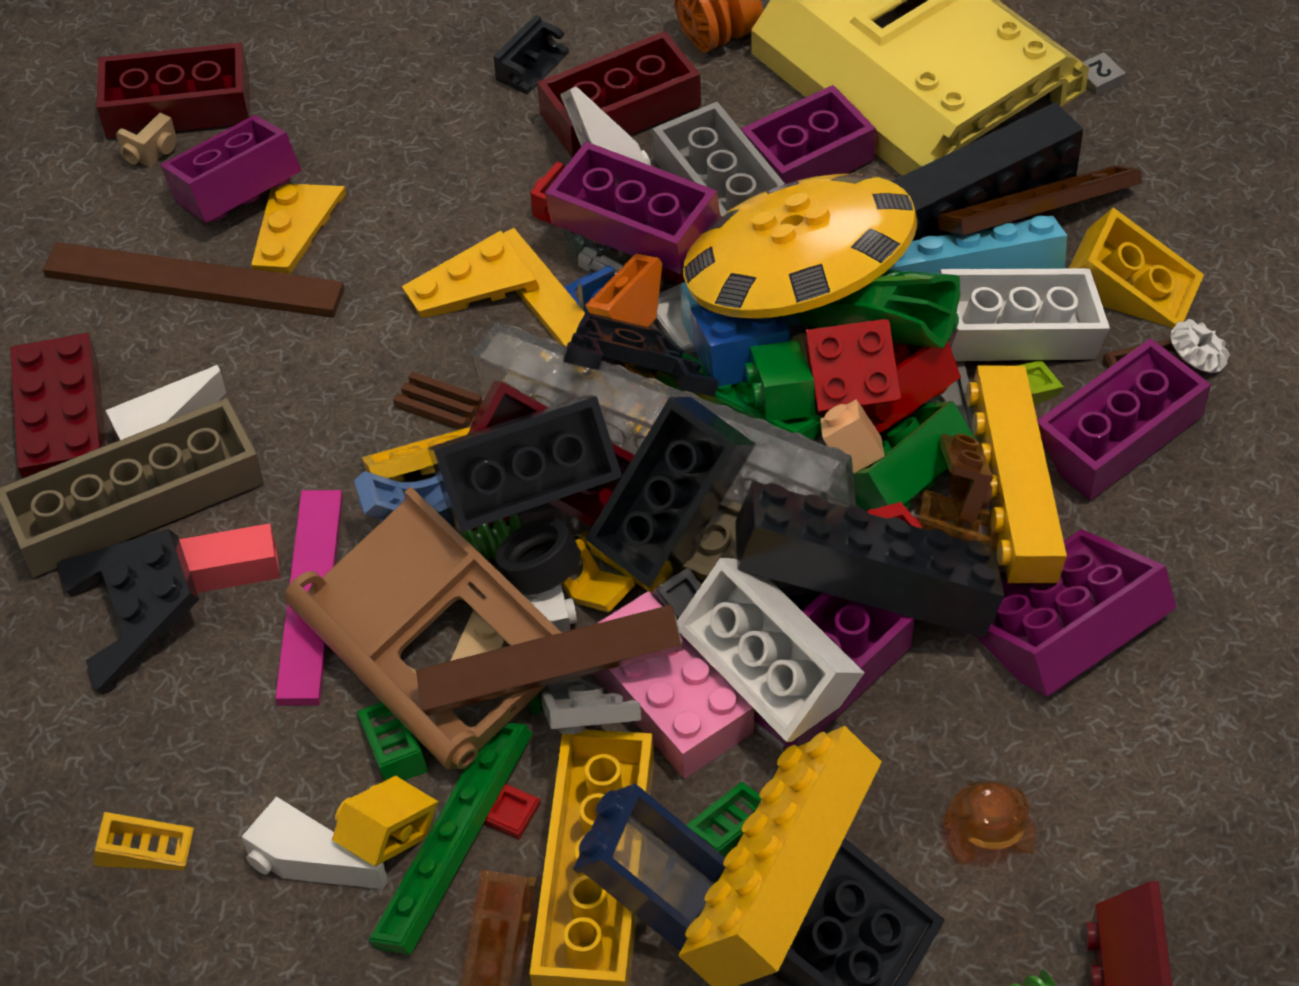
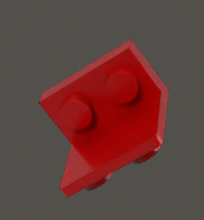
[804,319,901,418]

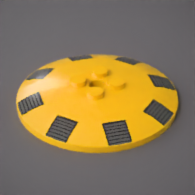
[683,174,917,318]

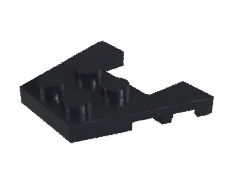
[562,312,719,397]
[57,529,199,695]

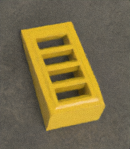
[93,812,194,870]

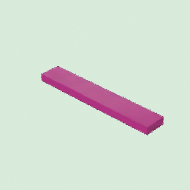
[275,490,343,706]

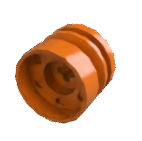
[673,0,763,53]

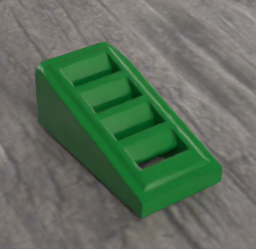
[357,702,428,781]
[686,781,761,857]

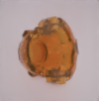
[944,780,1036,865]

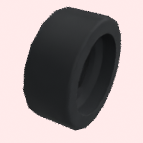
[495,518,581,595]

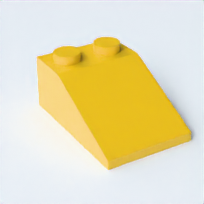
[1068,207,1204,328]

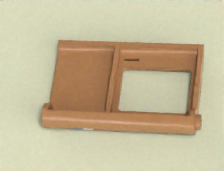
[284,486,562,770]

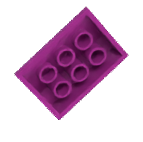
[974,529,1177,696]

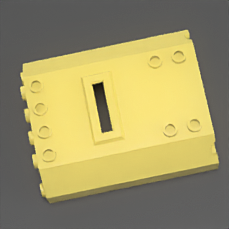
[751,0,1089,176]

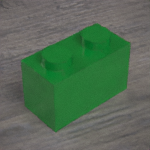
[744,340,816,423]

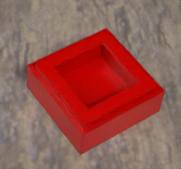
[483,784,541,840]

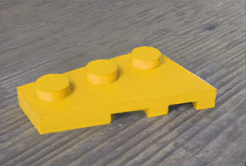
[251,183,347,274]
[402,231,540,318]

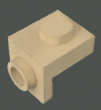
[116,113,177,168]

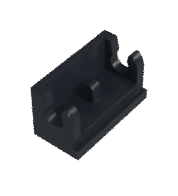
[493,15,569,95]

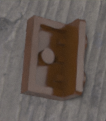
[939,433,993,522]

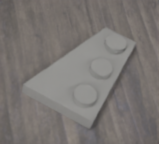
[539,679,641,734]

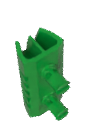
[796,270,961,349]

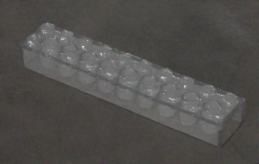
[470,321,856,507]

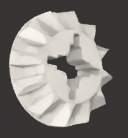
[1171,319,1230,373]

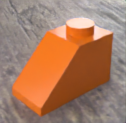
[585,253,662,327]

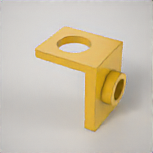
[561,539,635,612]

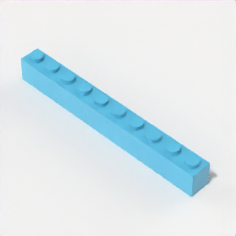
[680,216,1067,344]

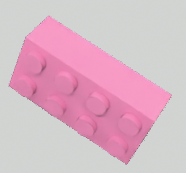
[592,591,754,779]

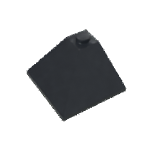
[773,837,945,986]

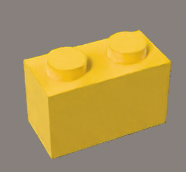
[332,776,438,867]

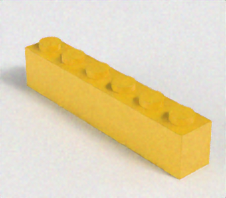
[966,365,1067,583]

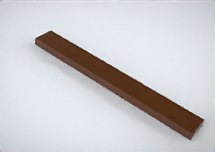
[43,242,345,318]

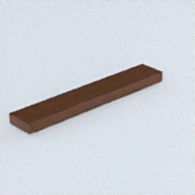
[938,165,1142,235]
[416,604,683,715]

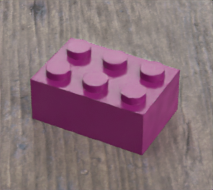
[741,85,876,184]
[160,115,302,223]

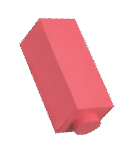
[179,523,280,593]

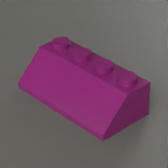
[1037,338,1211,501]

